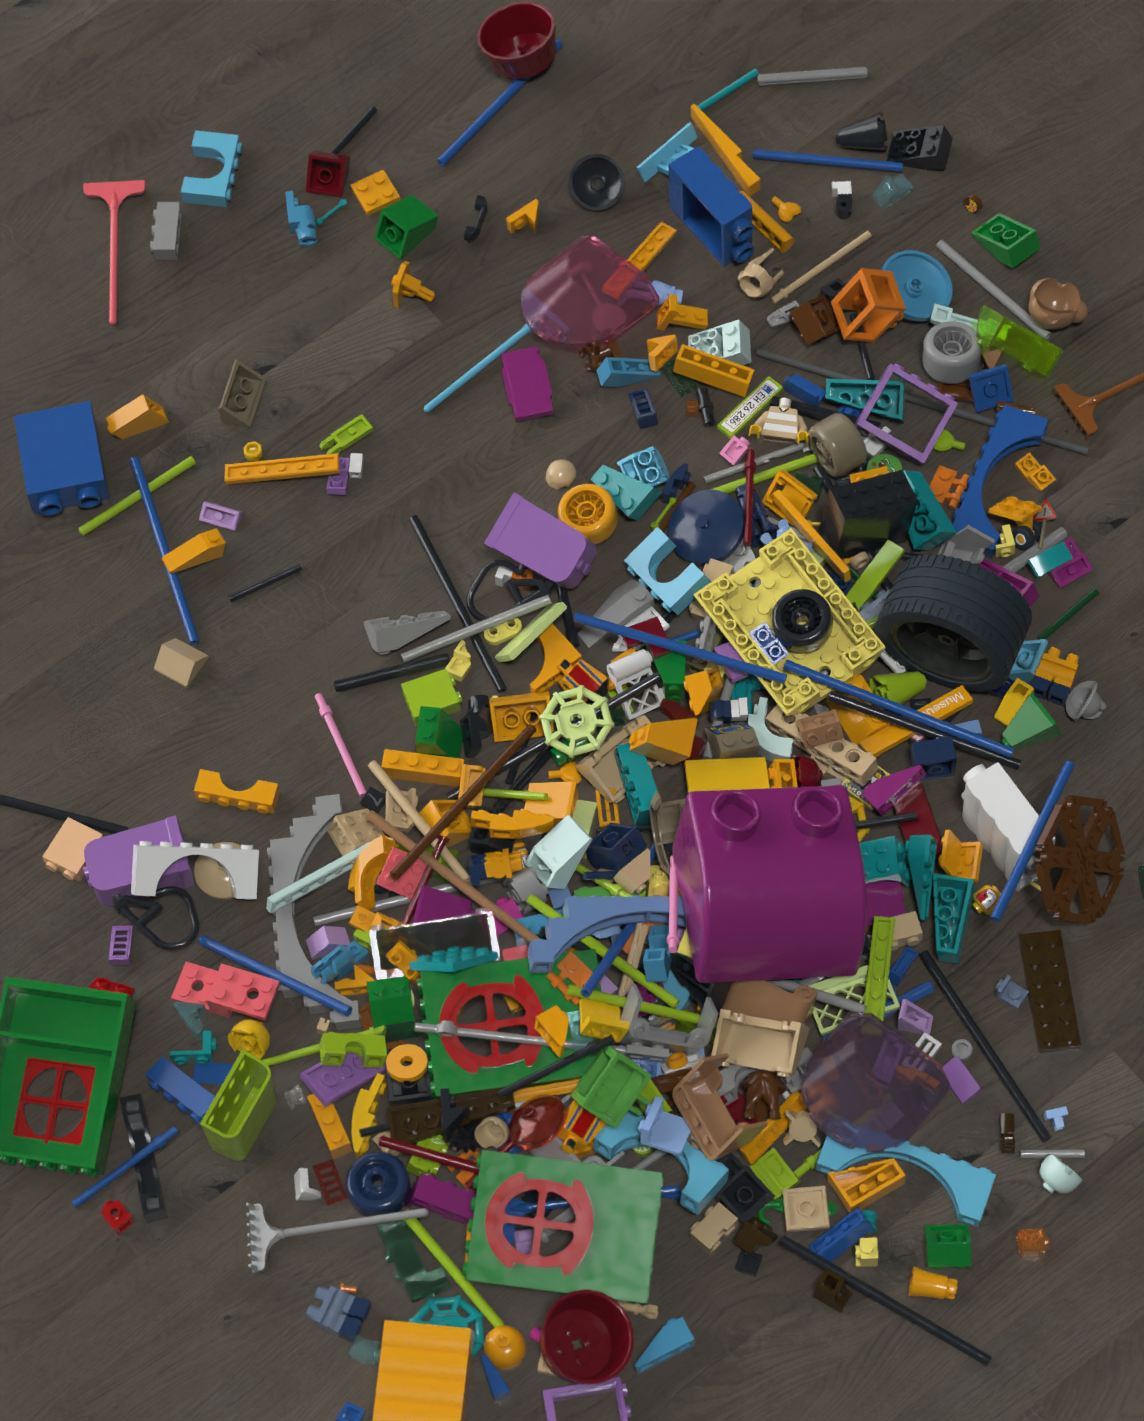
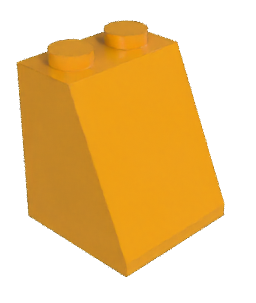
[629,718,698,765]
[521,781,578,832]

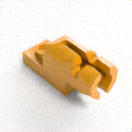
[348,905,414,946]

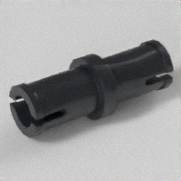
[696,387,716,427]

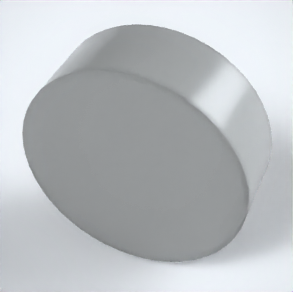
[951,1039,973,1062]

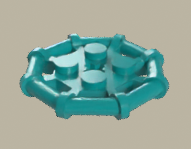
[408,1294,484,1358]

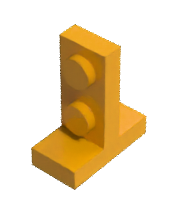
[657,294,708,331]

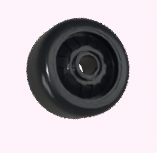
[772,589,833,653]

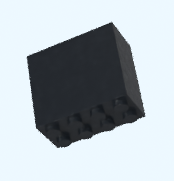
[819,470,918,559]

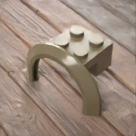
[650,792,686,875]

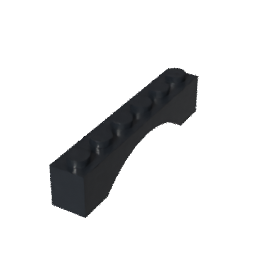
[120,1093,168,1223]

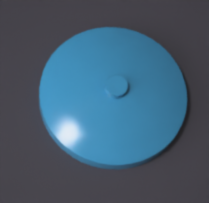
[881,250,953,322]

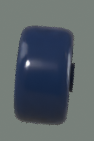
[346,1152,411,1217]

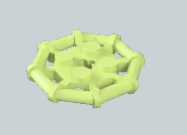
[539,685,615,758]

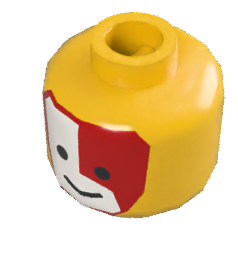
[972,885,1001,915]

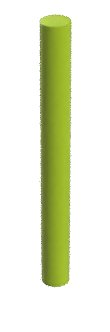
[483,788,548,801]

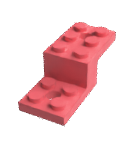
[171,962,280,1021]

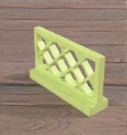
[809,965,900,1036]

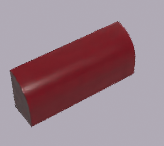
[894,781,943,862]

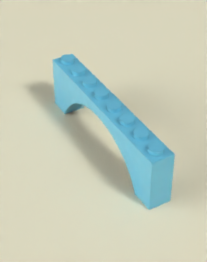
[815,1118,996,1227]

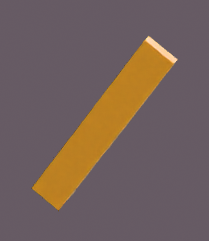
[691,104,761,196]

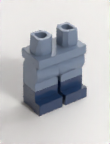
[306,1286,372,1344]

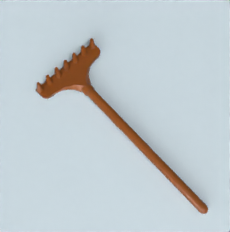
[1054,373,1144,440]

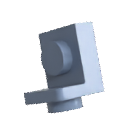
[995,975,1029,1011]

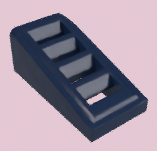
[628,388,658,429]

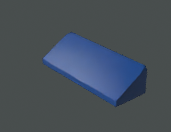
[809,1207,873,1262]

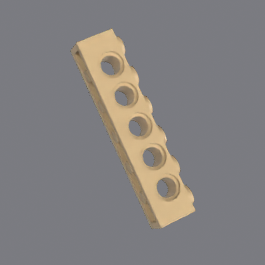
[765,704,878,786]

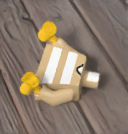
[748,398,809,445]

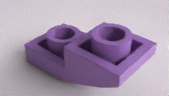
[326,457,350,495]
[714,642,751,683]

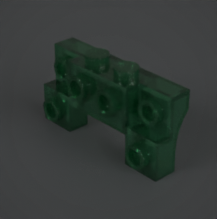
[376,1218,452,1304]

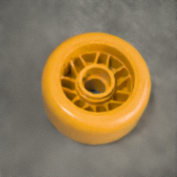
[557,484,618,545]

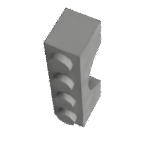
[717,1064,778,1106]

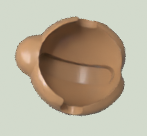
[1028,278,1088,330]

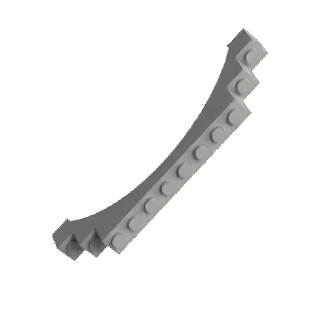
[267,794,361,1030]

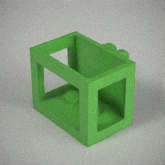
[570,1045,652,1129]

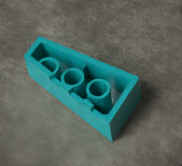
[826,379,906,423]

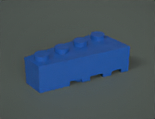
[145,1056,215,1127]

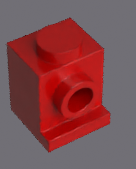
[100,1199,135,1236]

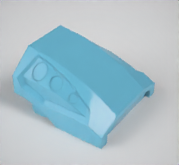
[617,446,669,487]

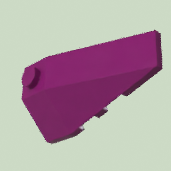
[978,559,1040,607]

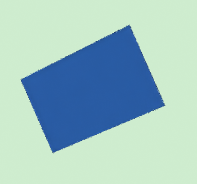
[193,1062,234,1085]

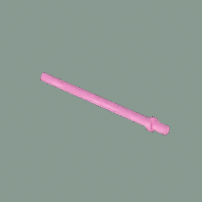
[667,856,679,953]

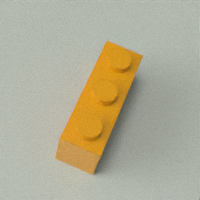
[307,1094,352,1159]

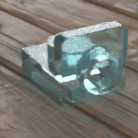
[348,1335,381,1367]

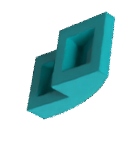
[1028,541,1073,578]

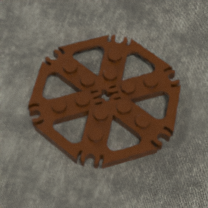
[1035,795,1125,924]

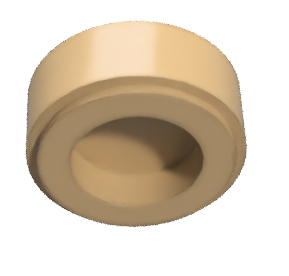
[850,552,870,570]

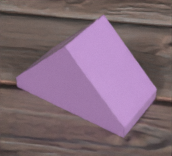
[306,926,350,960]
[898,999,934,1035]

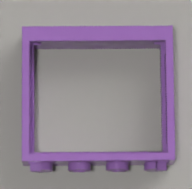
[854,364,958,466]
[543,1377,631,1421]

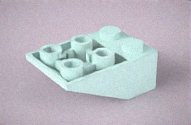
[688,320,751,365]
[525,815,592,889]

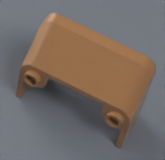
[672,1053,768,1160]

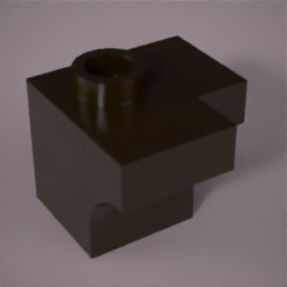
[733,1216,778,1254]
[813,1269,853,1313]

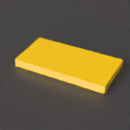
[684,757,770,793]

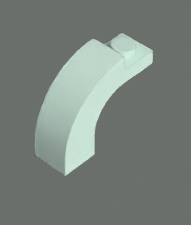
[748,697,793,762]

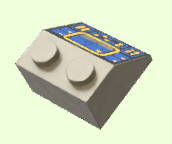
[705,721,760,759]

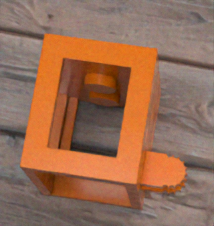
[831,268,906,342]

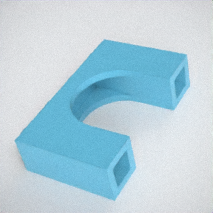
[181,131,243,207]
[624,527,712,615]

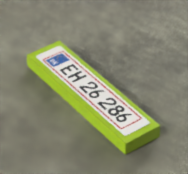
[717,376,783,439]

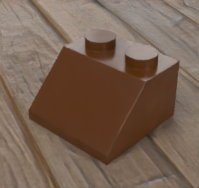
[790,295,840,346]

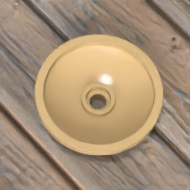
[194,842,241,899]

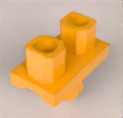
[385,940,422,981]

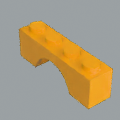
[194,769,280,814]

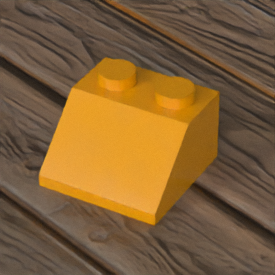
[419,800,472,847]

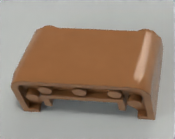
[722,980,818,1026]

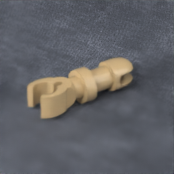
[617,1300,658,1319]

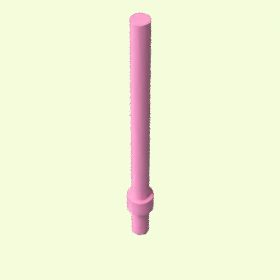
[315,693,366,797]

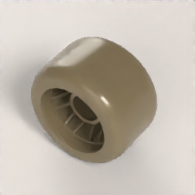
[808,413,867,477]

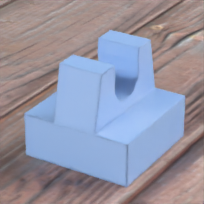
[1043,1106,1068,1131]

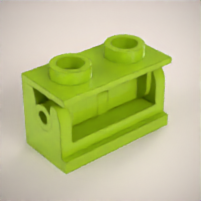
[406,1134,448,1176]

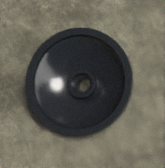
[569,154,625,211]

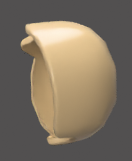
[546,459,576,490]
[474,1116,510,1148]

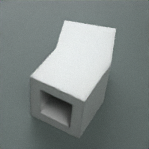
[349,453,364,478]

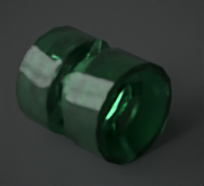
[794,471,824,502]

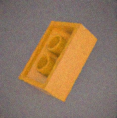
[826,674,891,748]
[489,691,554,742]

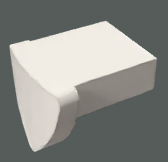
[294,1168,321,1201]

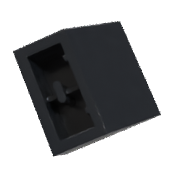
[468,806,516,854]

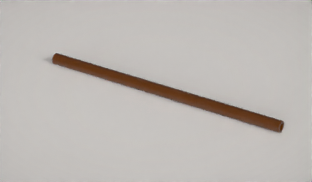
[390,724,537,880]

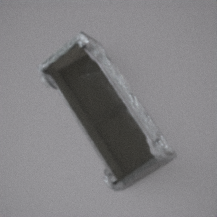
[368,907,500,980]

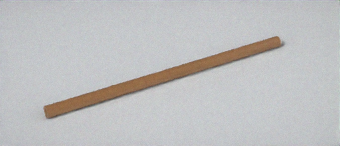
[366,810,540,943]

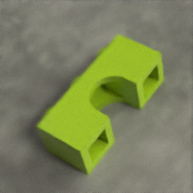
[319,1032,387,1068]

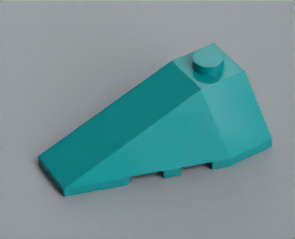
[905,835,937,922]

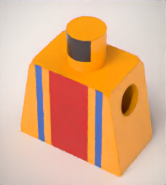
[557,658,607,703]
[557,1100,607,1153]

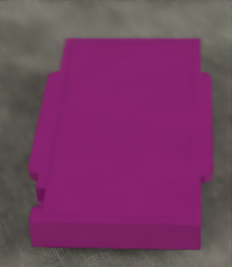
[501,346,554,422]
[866,880,906,929]

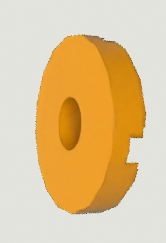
[386,1044,428,1082]

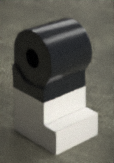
[832,181,852,219]

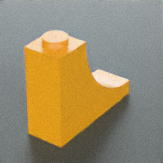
[530,623,582,693]

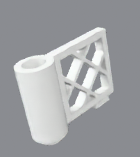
[607,649,666,720]

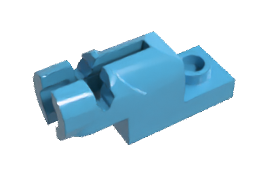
[286,191,317,247]
[311,940,369,984]

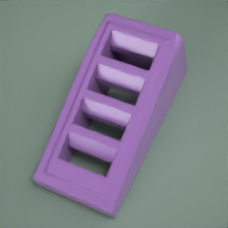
[109,926,133,966]

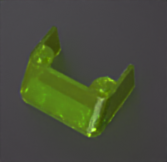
[976,304,1064,377]

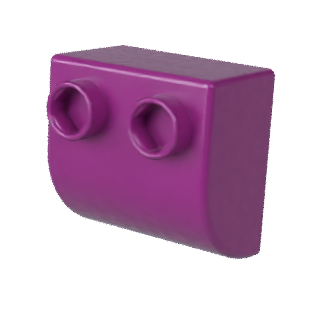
[672,785,867,983]

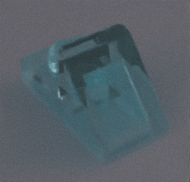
[872,174,913,209]
[172,1001,207,1041]

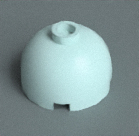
[1040,1152,1083,1194]

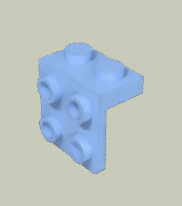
[638,1096,691,1155]

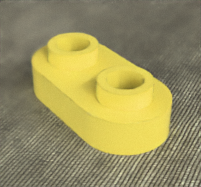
[484,618,522,645]

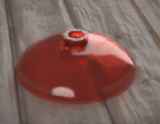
[508,1095,567,1150]

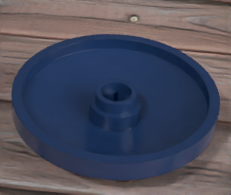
[668,490,745,566]

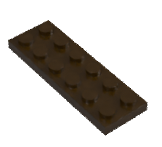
[1019,930,1081,1053]

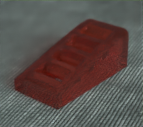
[312,1158,348,1206]

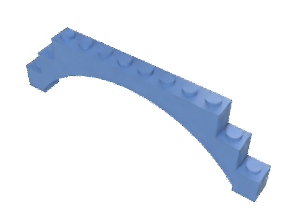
[527,895,686,973]

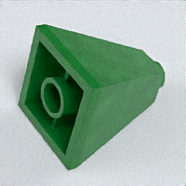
[1001,693,1062,751]

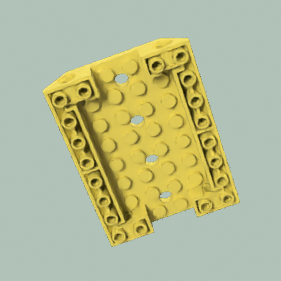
[693,528,886,716]

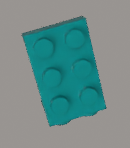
[859,836,912,887]

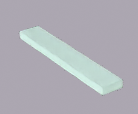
[266,842,369,913]

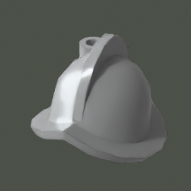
[1066,681,1107,721]

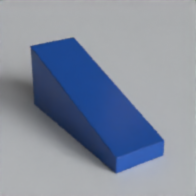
[889,946,919,987]

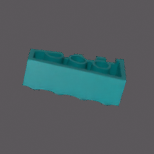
[903,470,957,551]
[614,743,658,825]
[933,873,975,964]

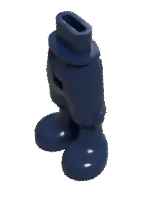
[736,484,780,548]

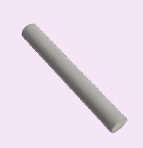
[1020,1150,1085,1158]

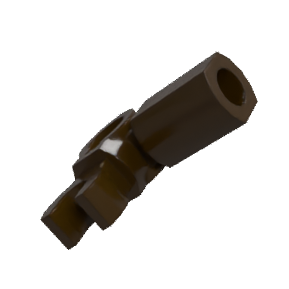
[1000,1113,1015,1154]

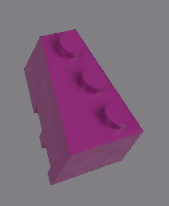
[405,1174,476,1224]

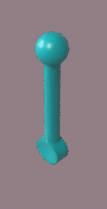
[316,199,347,225]

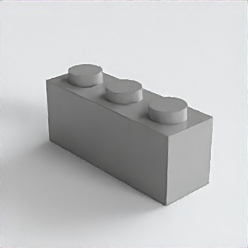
[150,202,182,260]

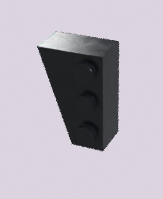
[670,949,732,1014]

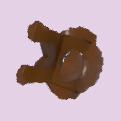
[740,1070,787,1123]

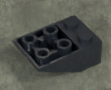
[887,125,953,171]

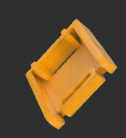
[762,469,818,528]

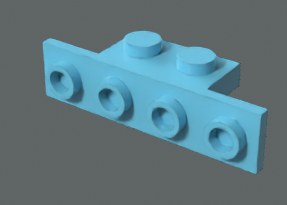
[637,122,698,182]

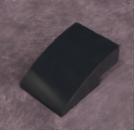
[713,1152,775,1225]

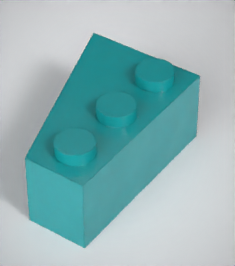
[590,465,663,521]

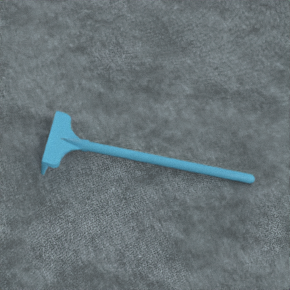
[424,290,570,412]

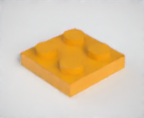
[350,170,401,216]

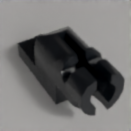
[460,695,492,757]

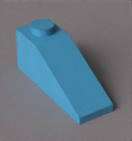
[596,357,661,387]
[635,1317,695,1375]

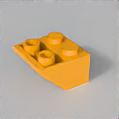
[684,667,723,715]

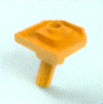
[392,261,435,308]

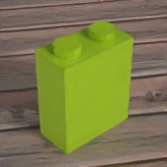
[401,669,463,726]

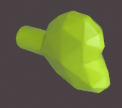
[933,429,966,451]

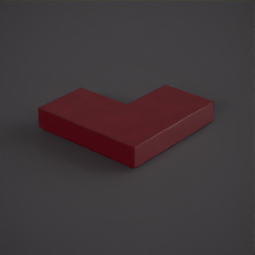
[622,616,673,659]

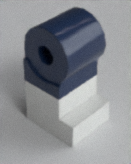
[709,697,748,722]

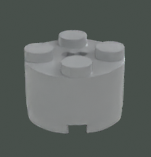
[503,866,549,915]

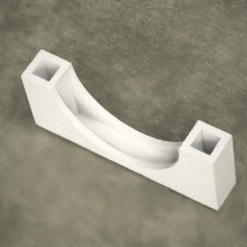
[131,841,259,899]

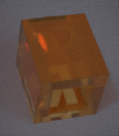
[1017,1229,1050,1258]

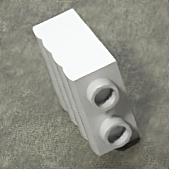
[961,762,1056,891]

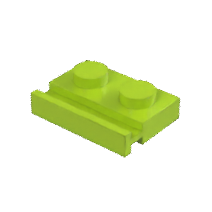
[750,1147,801,1200]

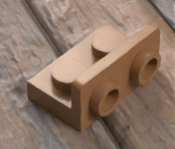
[797,709,844,749]

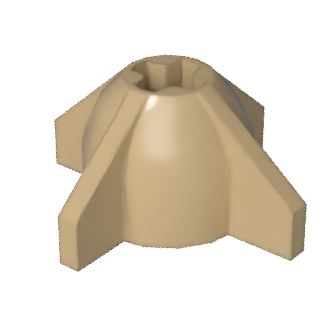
[783,1109,823,1147]

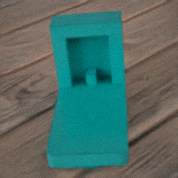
[169,1031,217,1065]

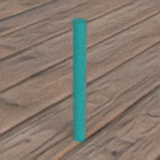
[697,69,759,111]

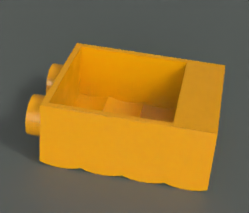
[372,1320,475,1421]

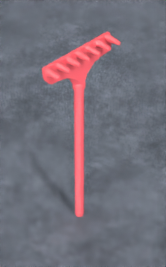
[83,180,145,325]

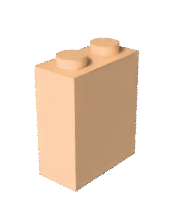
[42,817,103,882]

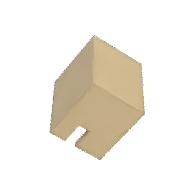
[316,1018,332,1035]

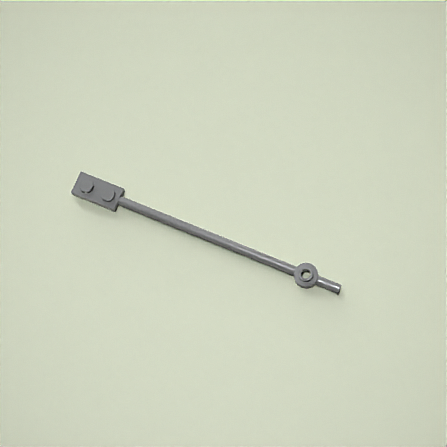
[415,1021,669,1062]

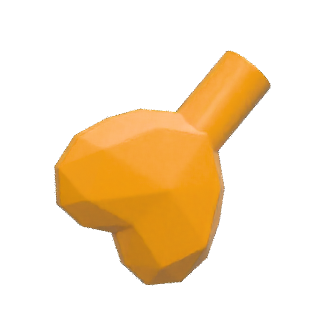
[771,196,801,222]
[548,762,582,784]

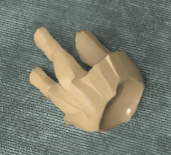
[738,248,784,298]

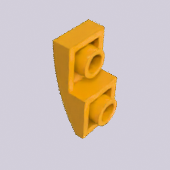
[1013,452,1056,491]

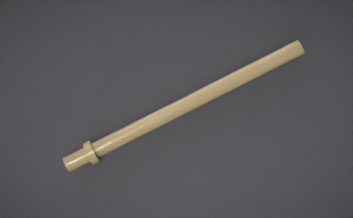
[770,231,872,304]

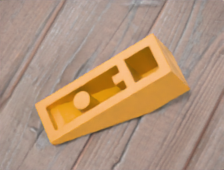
[162,528,226,574]

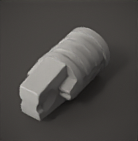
[766,300,799,329]

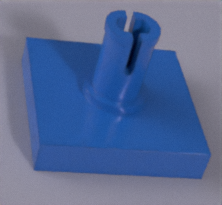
[969,364,1014,412]

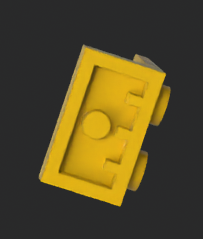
[579,998,629,1043]

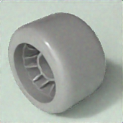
[922,321,982,384]

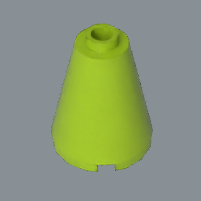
[869,671,927,712]

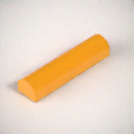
[740,191,795,253]

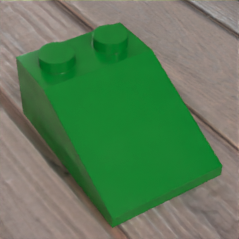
[971,213,1041,268]

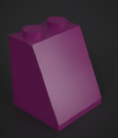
[413,885,475,946]

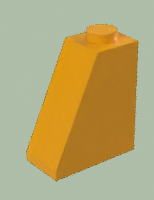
[106,394,169,439]

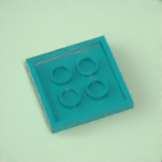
[409,946,498,972]

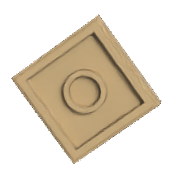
[783,1186,830,1233]

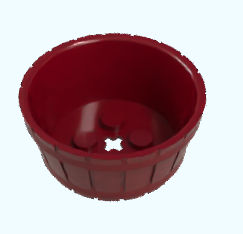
[477,1,557,79]
[540,1289,634,1385]

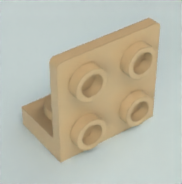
[327,808,385,856]

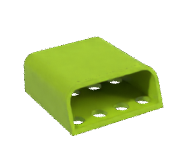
[200,1049,277,1161]

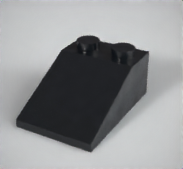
[385,1044,432,1107]

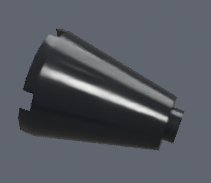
[835,112,888,150]

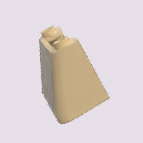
[575,715,667,804]
[711,1009,810,1078]

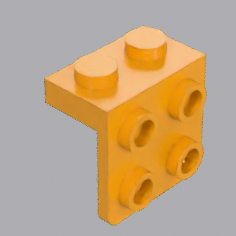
[939,830,983,883]

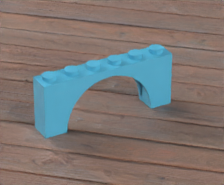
[593,1110,729,1215]

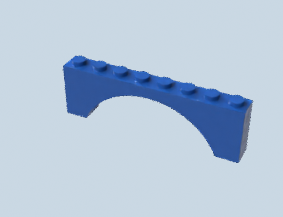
[953,404,1049,559]

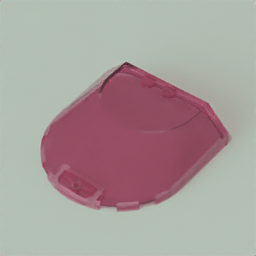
[521,234,659,348]

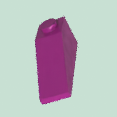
[861,765,927,816]

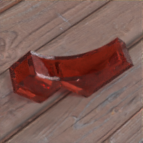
[660,698,706,766]

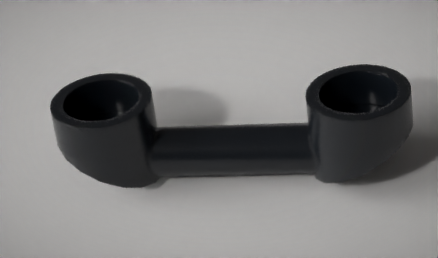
[464,195,488,242]

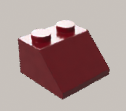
[305,151,350,197]

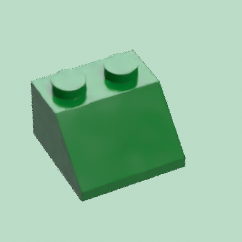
[367,976,415,1028]
[925,1224,971,1269]

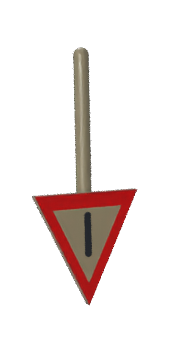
[1033,499,1058,549]

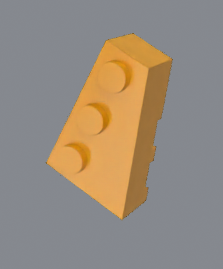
[828,1158,906,1214]

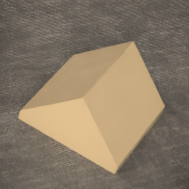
[154,638,209,688]

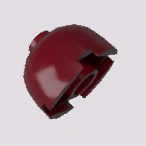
[790,755,823,787]

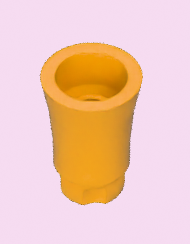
[908,1267,958,1300]

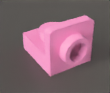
[719,435,752,466]

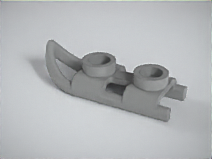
[691,614,717,663]

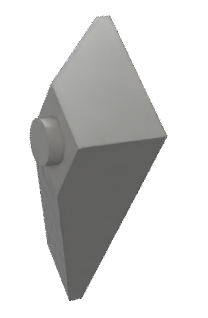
[578,579,654,650]
[363,611,451,654]

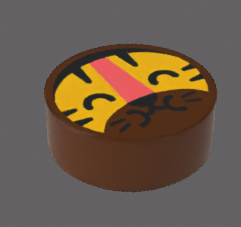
[963,194,982,214]

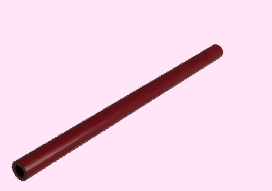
[378,1135,563,1199]

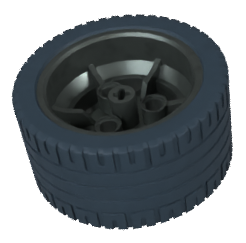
[875,554,1032,692]

